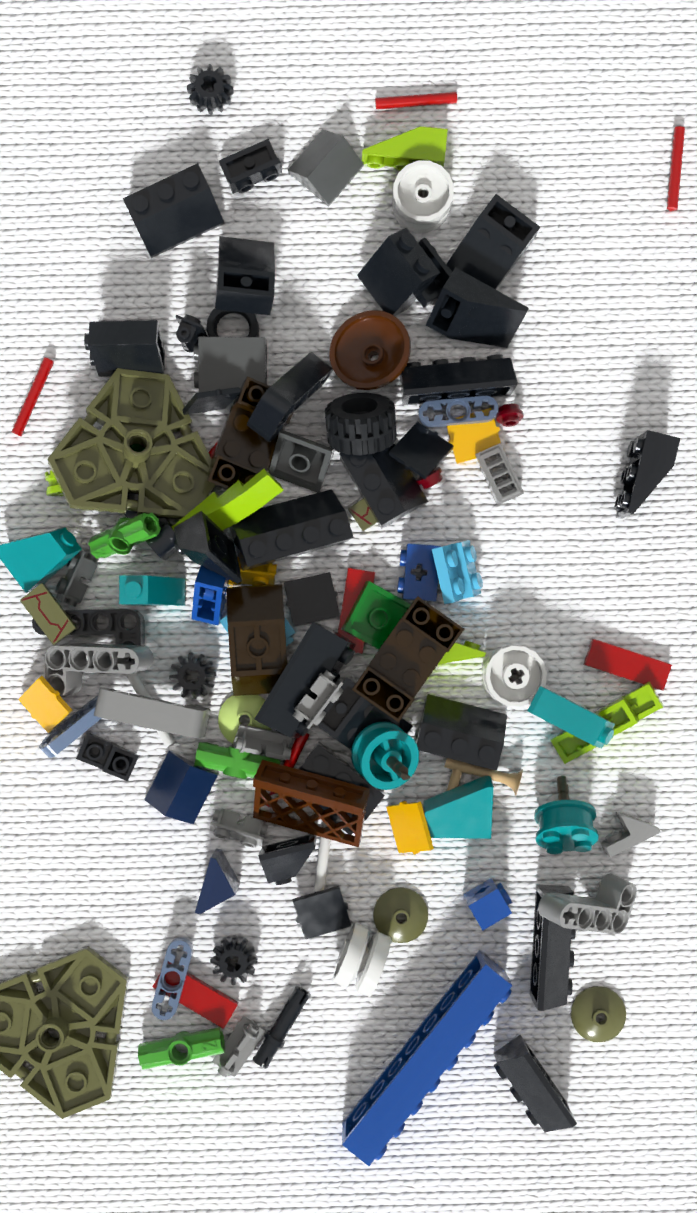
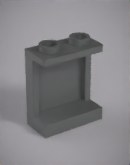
[194,337,267,393]

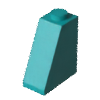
[0,527,82,593]
[119,575,186,606]
[527,686,615,749]
[423,776,494,839]

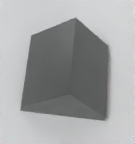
[287,129,364,207]
[269,429,334,493]

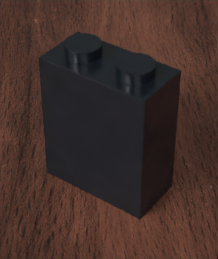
[357,228,440,316]
[84,320,165,377]

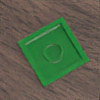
[341,581,411,650]

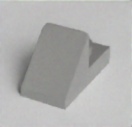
[600,811,661,857]

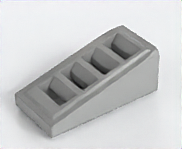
[475,443,524,505]

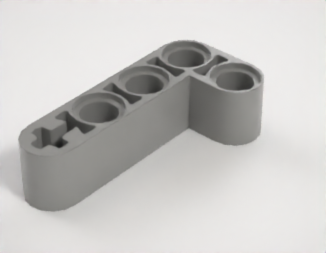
[45,643,154,697]
[94,687,211,739]
[538,873,637,934]

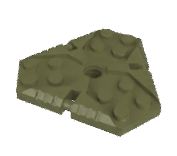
[48,368,216,519]
[0,946,129,1119]

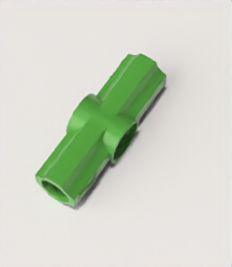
[88,513,161,559]
[194,741,281,779]
[138,1027,225,1070]

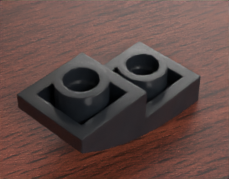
[76,732,139,781]

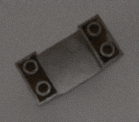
[207,376,293,489]
[226,584,287,696]
[352,596,464,723]

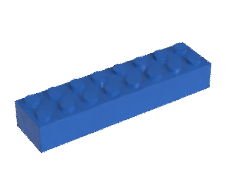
[342,950,512,1166]

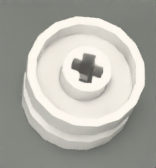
[392,161,454,233]
[481,645,547,707]
[333,923,392,997]

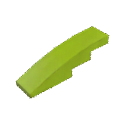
[172,469,284,531]
[550,681,664,764]

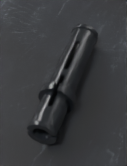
[252,986,311,1069]

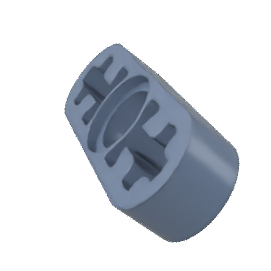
[418,396,498,428]
[39,696,102,758]
[152,937,193,1020]

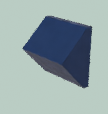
[144,750,218,824]
[195,848,240,914]

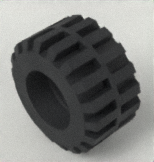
[325,393,397,455]

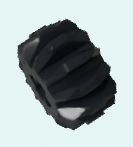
[187,63,234,115]
[169,652,217,700]
[210,935,258,985]

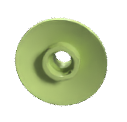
[218,694,271,744]

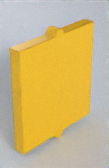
[446,408,501,464]
[18,676,72,733]
[386,801,434,855]

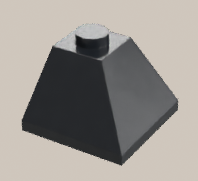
[174,511,242,584]
[258,834,317,885]

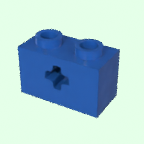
[397,543,441,602]
[191,566,229,625]
[463,878,513,930]

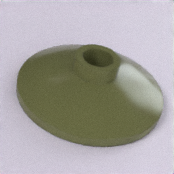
[373,887,428,943]
[571,986,626,1042]

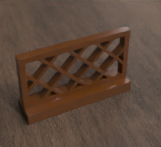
[253,759,371,847]

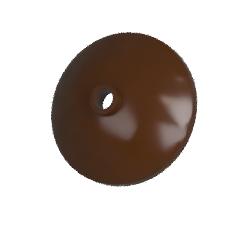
[329,310,411,390]

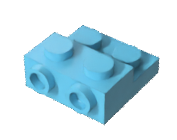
[432,540,483,604]

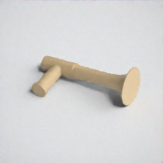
[444,758,523,797]

